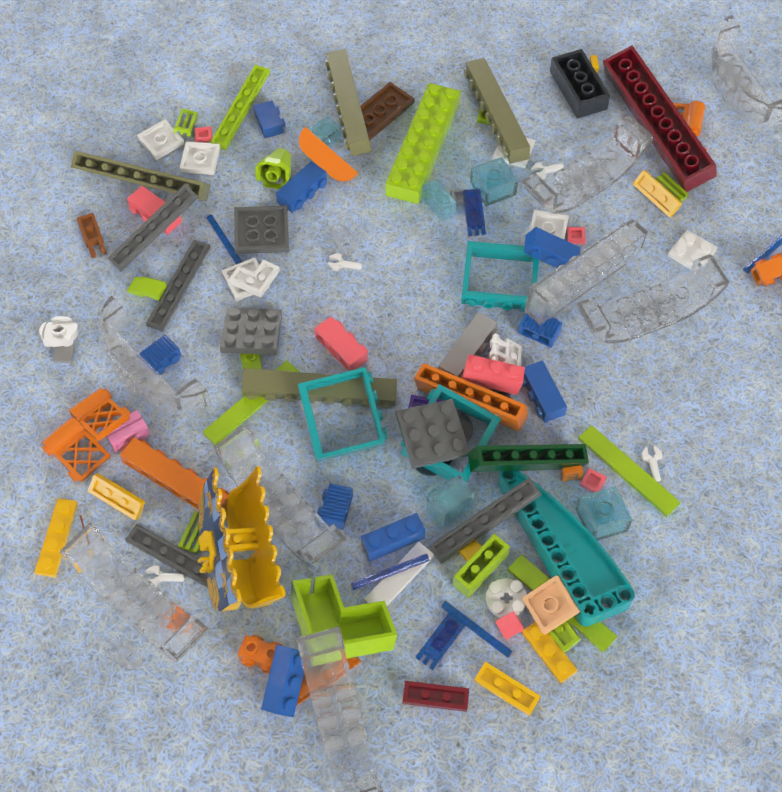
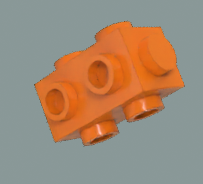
[750,253,782,287]
[237,635,283,674]

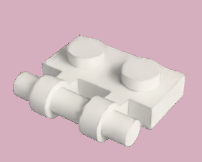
[489,334,522,366]

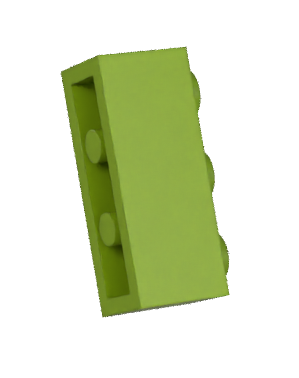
[453,534,510,599]

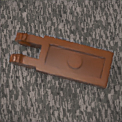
[77,213,107,258]

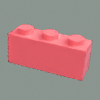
[127,186,182,235]
[314,316,368,371]
[462,354,525,395]

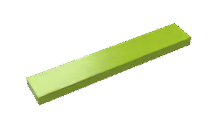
[210,64,271,151]
[202,360,300,446]
[578,425,681,517]
[507,554,617,653]

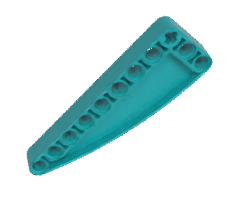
[497,471,635,627]

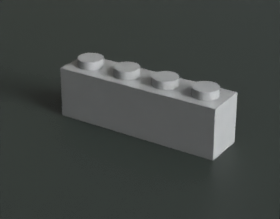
[438,312,498,378]

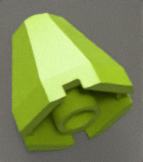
[255,148,291,190]

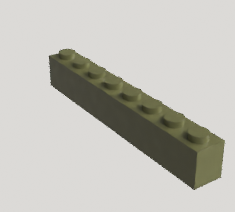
[325,49,372,156]
[464,58,530,164]
[71,151,211,202]
[241,368,397,409]

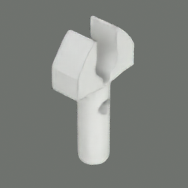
[531,162,564,179]
[328,253,362,271]
[641,446,663,482]
[144,566,184,587]

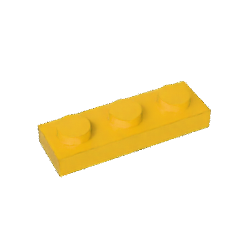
[633,170,683,217]
[88,473,146,520]
[521,621,578,684]
[474,661,541,716]

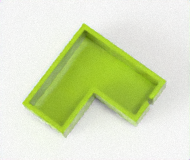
[290,574,397,665]

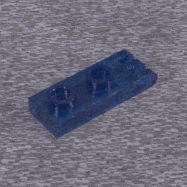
[462,189,486,237]
[415,613,466,671]

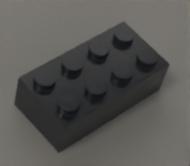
[550,49,610,119]

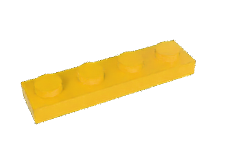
[34,498,78,578]

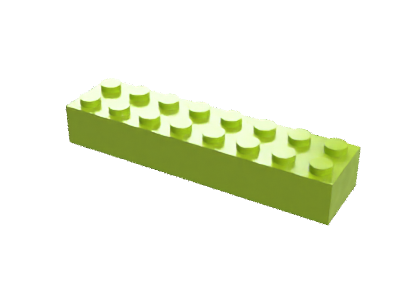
[385,83,461,204]

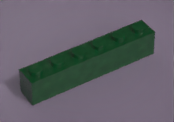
[468,444,589,472]

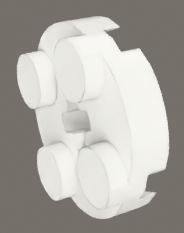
[39,316,78,347]
[485,578,527,618]

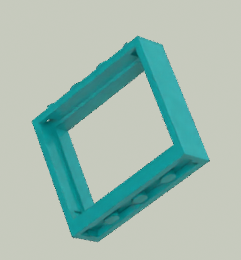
[461,241,539,312]
[298,367,388,462]
[400,384,501,489]

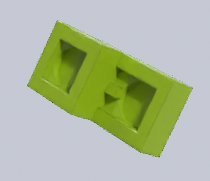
[127,277,167,301]

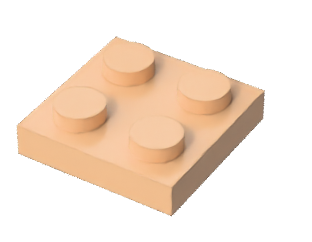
[522,575,580,635]

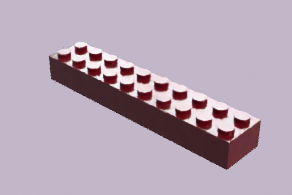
[603,45,717,192]

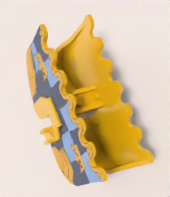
[198,466,286,612]

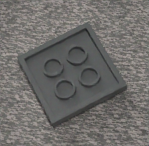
[234,205,289,254]
[220,308,282,355]
[395,399,470,469]

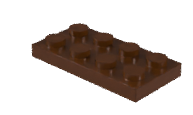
[360,82,415,141]

